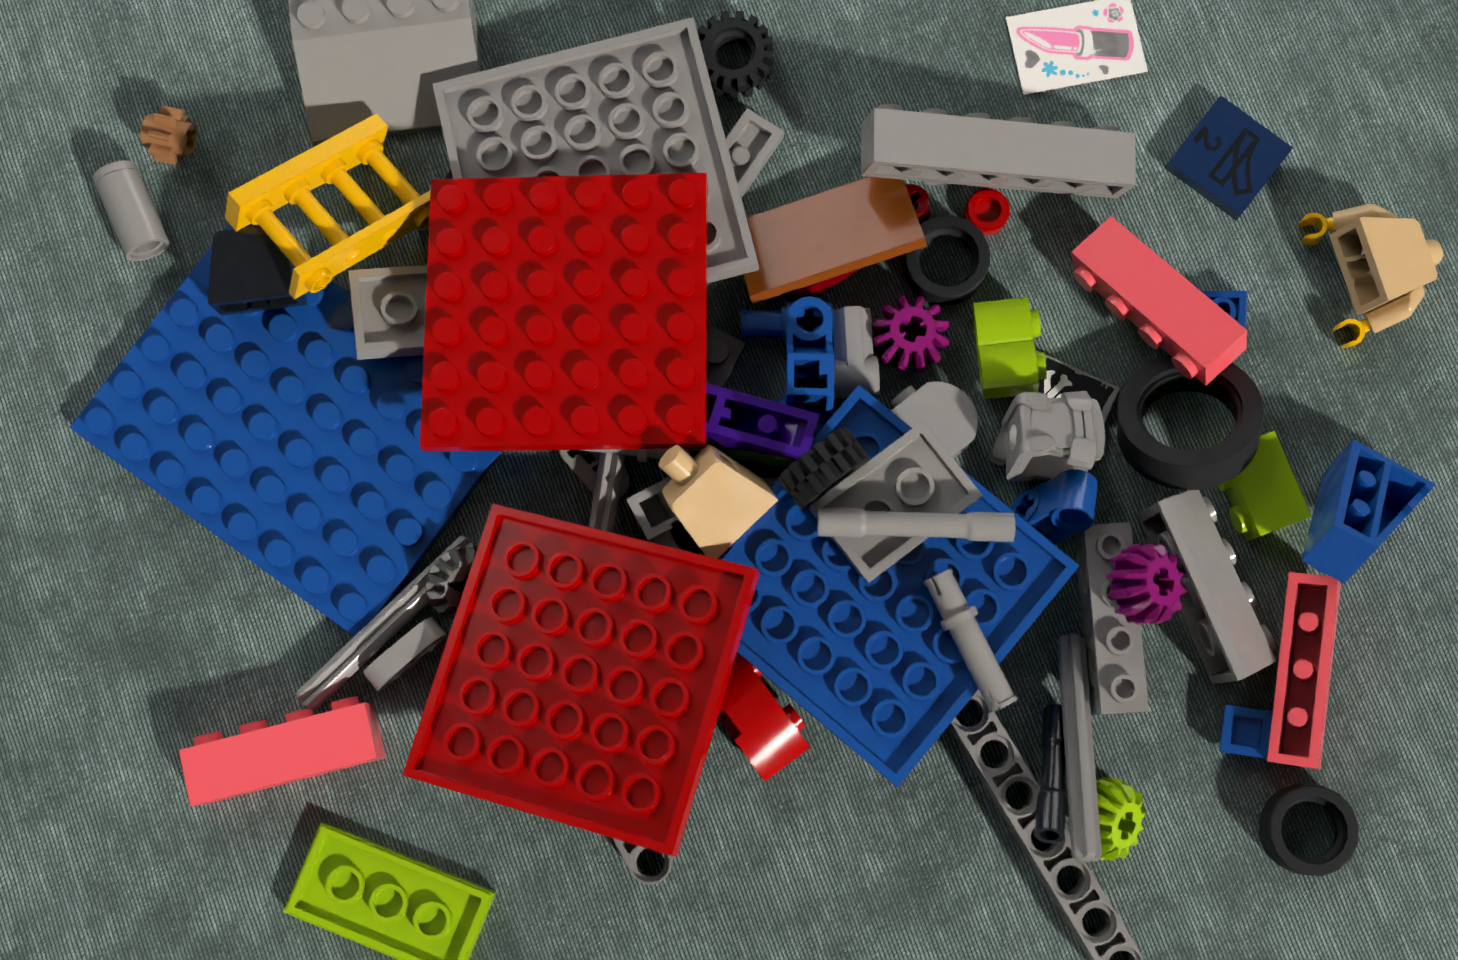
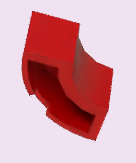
[718,653,810,781]

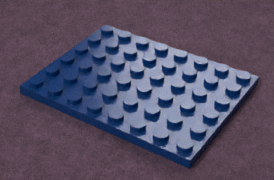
[69,224,503,636]

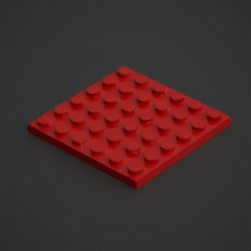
[420,173,708,452]
[402,503,760,857]

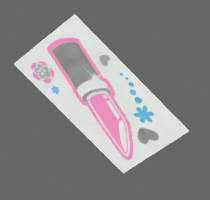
[1006,0,1148,95]

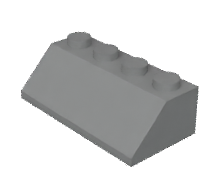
[1137,490,1276,685]

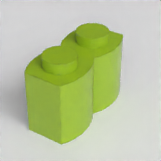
[972,297,1047,399]

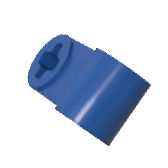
[1011,469,1098,545]

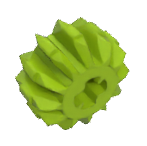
[1068,776,1147,862]

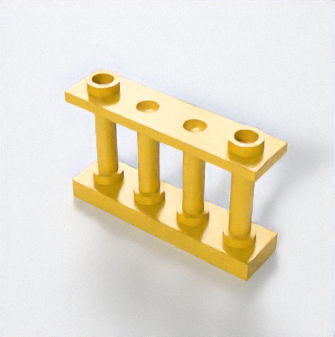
[225,113,431,300]

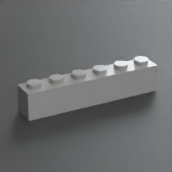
[861,104,1136,199]

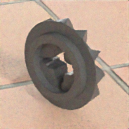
[426,547,477,619]

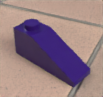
[707,383,820,460]

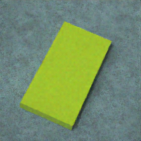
[283,822,496,960]

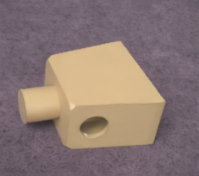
[659,445,778,559]

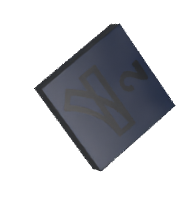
[1164,95,1293,220]

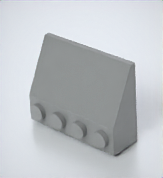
[288,0,482,145]

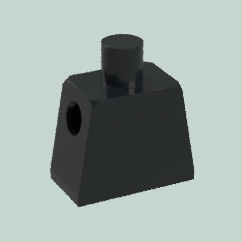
[208,224,307,316]

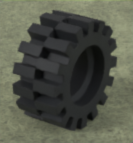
[698,10,773,100]
[778,426,870,511]

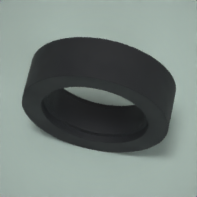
[1117,354,1263,490]

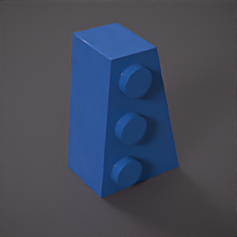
[1302,439,1436,584]

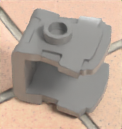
[1002,391,1105,481]

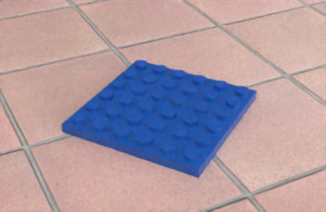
[718,385,1080,788]

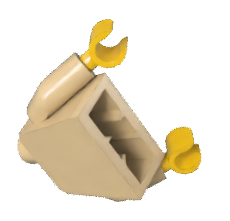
[1298,204,1443,348]

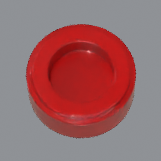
[963,188,1010,236]

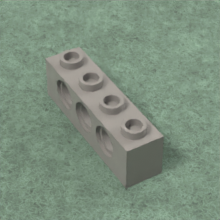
[1074,522,1149,716]

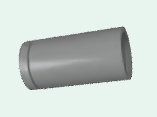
[92,160,170,261]

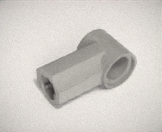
[832,306,880,399]

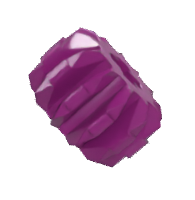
[873,296,950,373]
[1105,543,1187,625]

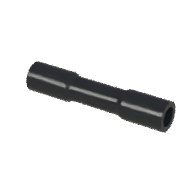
[1034,704,1067,843]

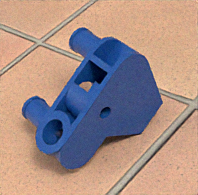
[740,296,835,436]

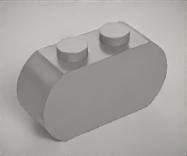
[891,381,978,458]

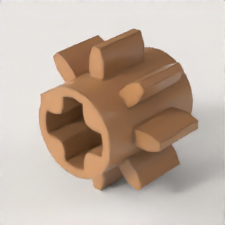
[140,105,197,165]

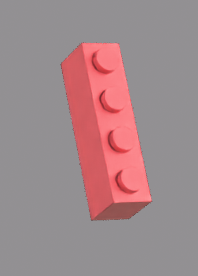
[1071,216,1247,386]
[1267,572,1341,770]
[179,696,386,806]

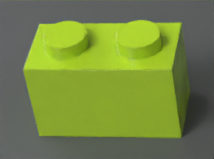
[1217,430,1312,542]

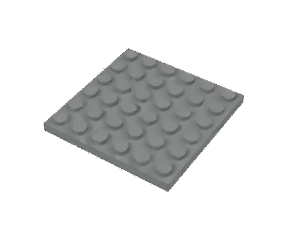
[432,17,759,283]

